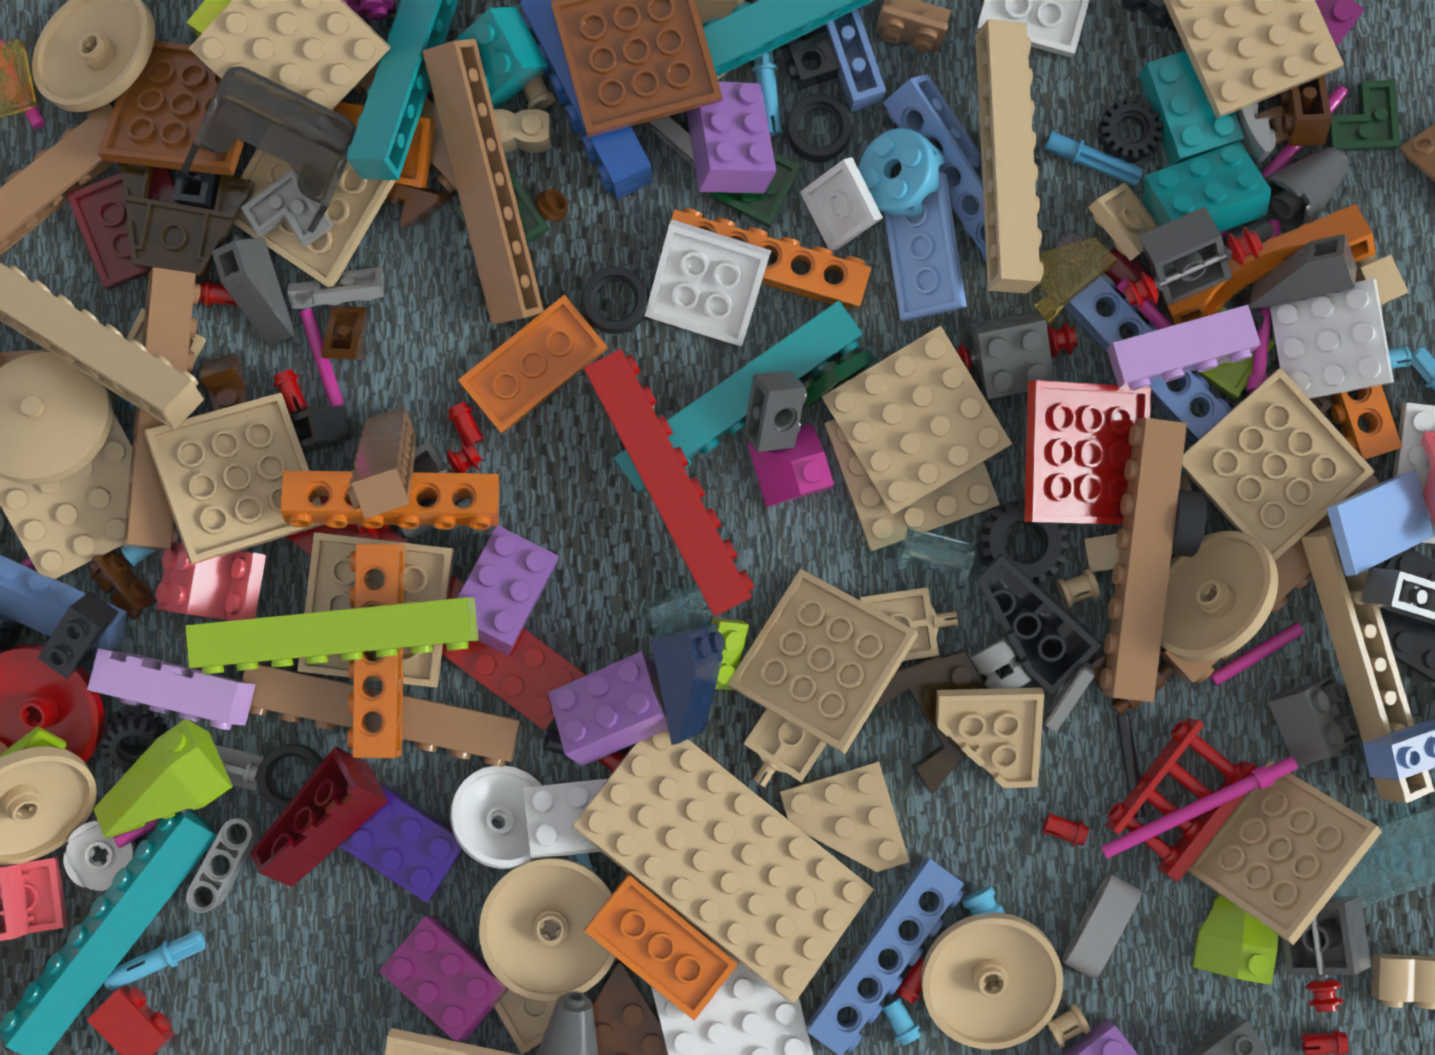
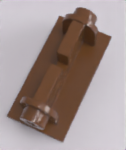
[88,550,157,620]

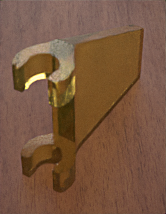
[1035,237,1118,324]

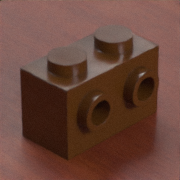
[1277,75,1332,146]

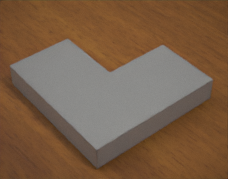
[241,168,334,246]

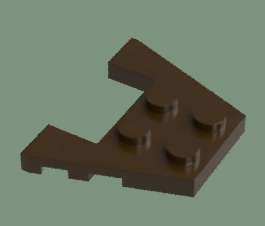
[119,163,255,278]
[875,650,987,793]

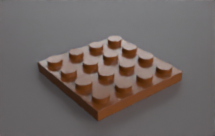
[551,0,723,138]
[98,41,254,176]

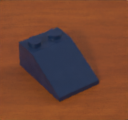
[651,623,724,745]

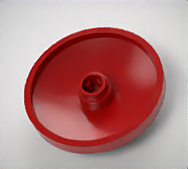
[0,645,105,764]

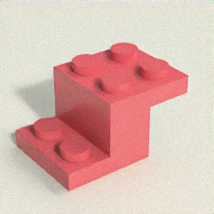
[156,542,266,621]
[0,857,68,941]

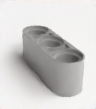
[186,816,259,913]
[1062,873,1142,979]

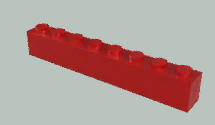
[584,349,754,618]

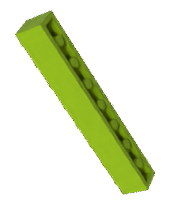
[186,597,479,674]

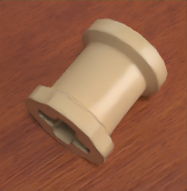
[522,72,556,110]
[1056,569,1100,609]
[1047,1003,1091,1048]

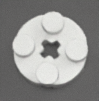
[63,820,136,891]

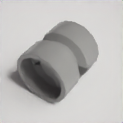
[969,636,1032,689]

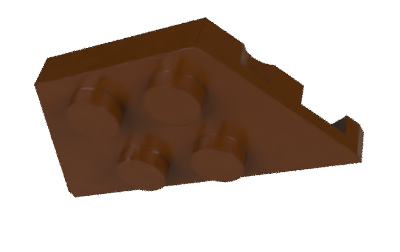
[593,961,668,1055]

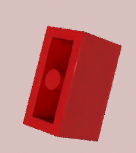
[87,985,175,1055]

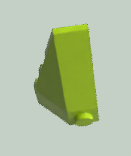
[93,719,233,838]
[1192,893,1278,985]

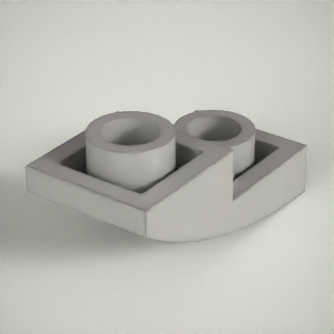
[1235,102,1276,162]

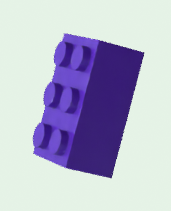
[339,784,463,903]

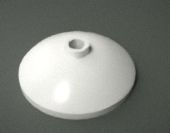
[450,766,542,869]

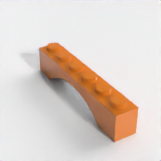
[1161,204,1376,326]

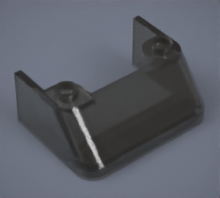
[181,66,357,233]

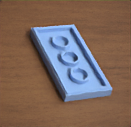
[884,172,967,322]
[1327,470,1434,576]

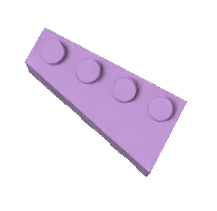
[1107,305,1261,391]
[87,648,256,730]

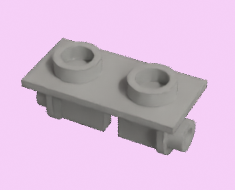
[215,745,264,791]

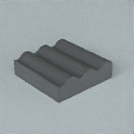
[1222,219,1274,246]

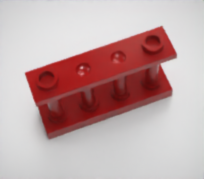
[1104,718,1257,882]

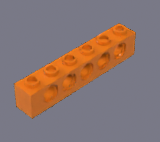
[671,208,872,312]
[1330,385,1403,460]
[280,470,500,530]
[347,544,405,758]

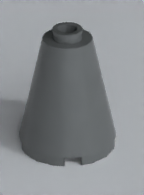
[1264,147,1349,233]
[536,991,599,1055]

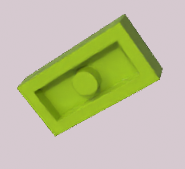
[712,617,749,690]

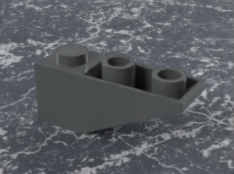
[1249,234,1357,309]
[212,238,296,346]

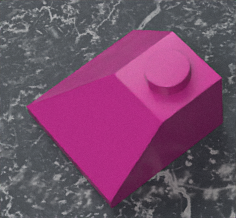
[747,423,834,508]

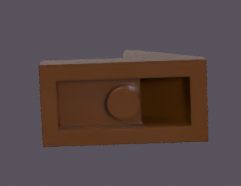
[385,183,452,227]
[321,306,367,361]
[200,353,249,411]

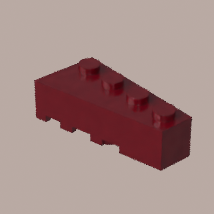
[250,746,388,887]

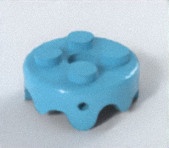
[858,128,945,216]

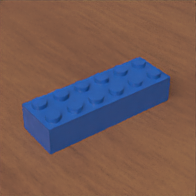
[520,0,653,200]

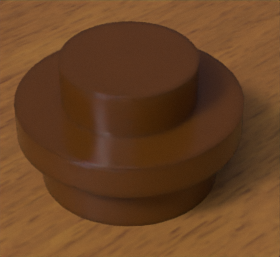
[535,189,568,222]

